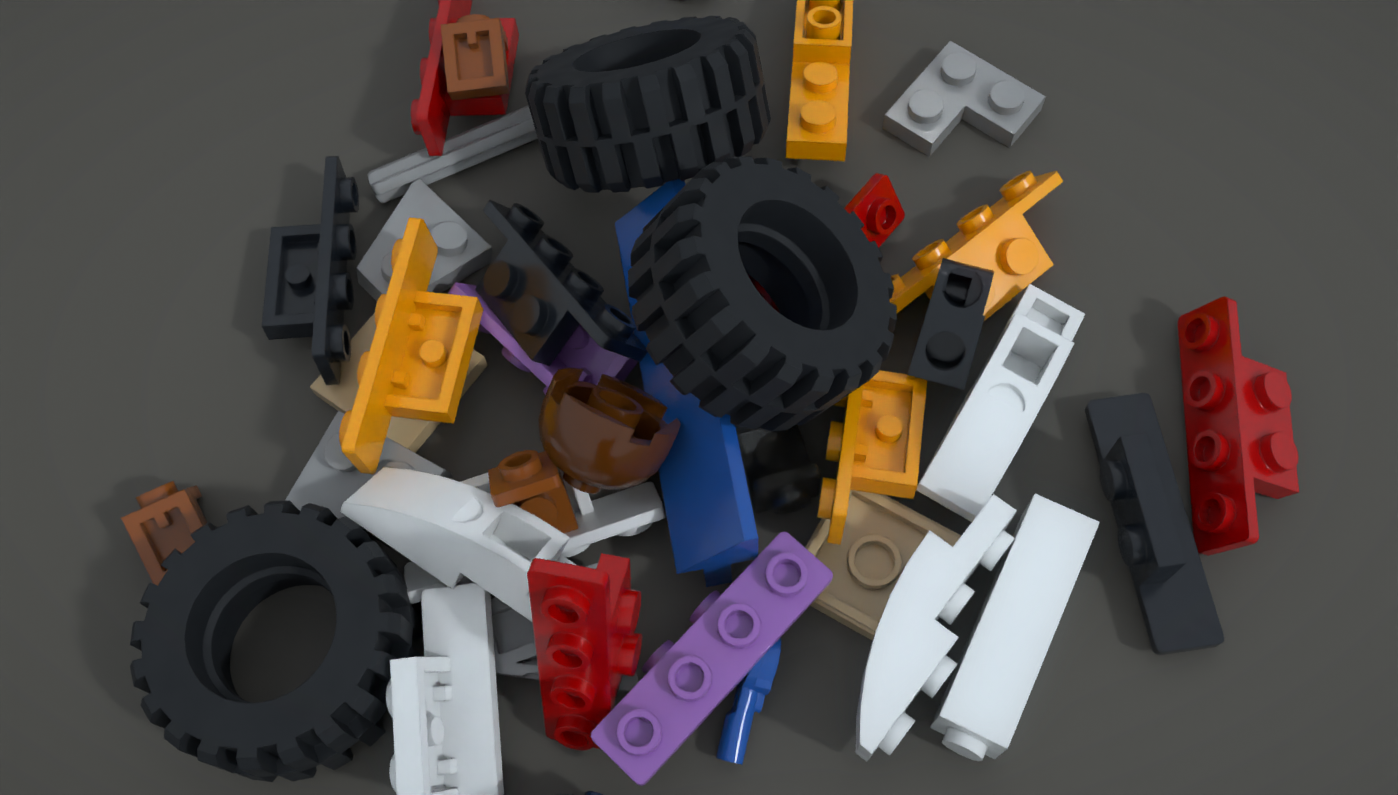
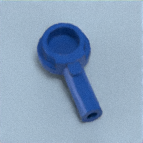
[716,638,781,765]

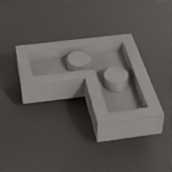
[883,40,1046,157]

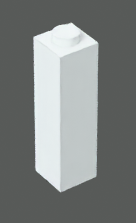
[930,494,1100,761]

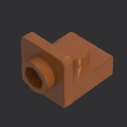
[441,14,510,100]
[488,450,579,534]
[121,481,207,586]

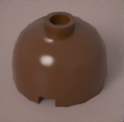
[538,368,681,494]

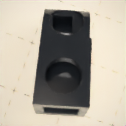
[907,258,994,390]

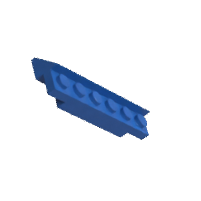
[615,179,759,587]

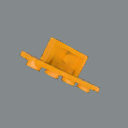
[890,171,1063,321]
[339,217,483,474]
[817,370,927,545]

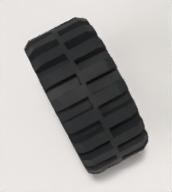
[525,16,771,193]
[628,156,897,431]
[130,500,423,782]

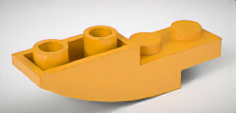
[786,0,853,161]

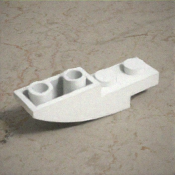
[916,284,1085,522]
[340,467,576,622]
[855,494,1017,762]

